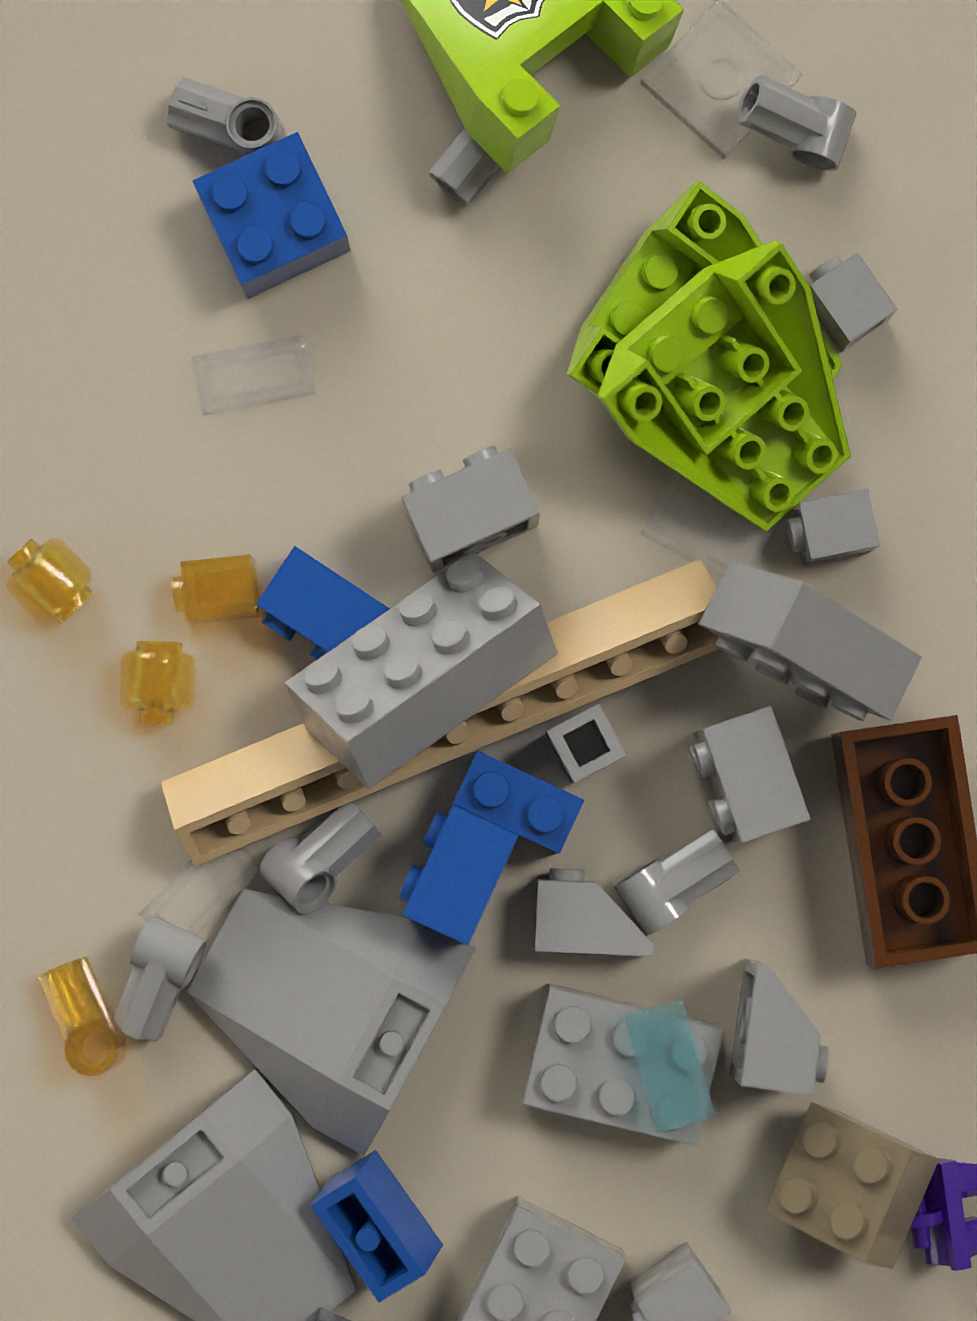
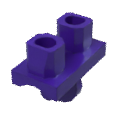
[910,1158,977,1271]

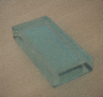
[623,998,715,1133]

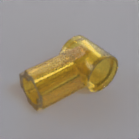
[38,956,127,1076]

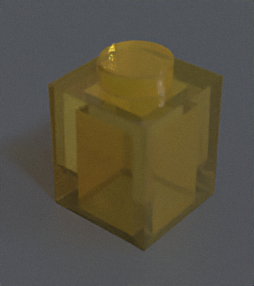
[172,554,261,624]

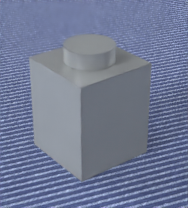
[809,252,897,352]
[786,489,880,565]
[545,703,627,784]

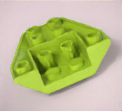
[567,181,843,398]
[598,240,851,532]

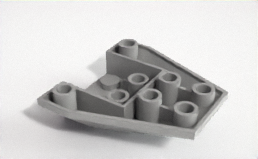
[187,889,476,1156]
[71,1068,357,1321]

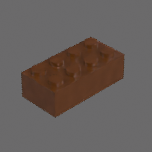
[831,715,977,968]

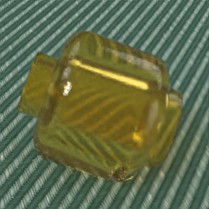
[5,537,93,624]
[119,641,196,725]

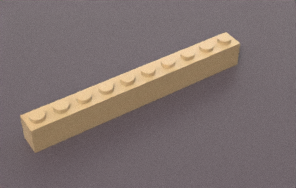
[161,559,719,867]

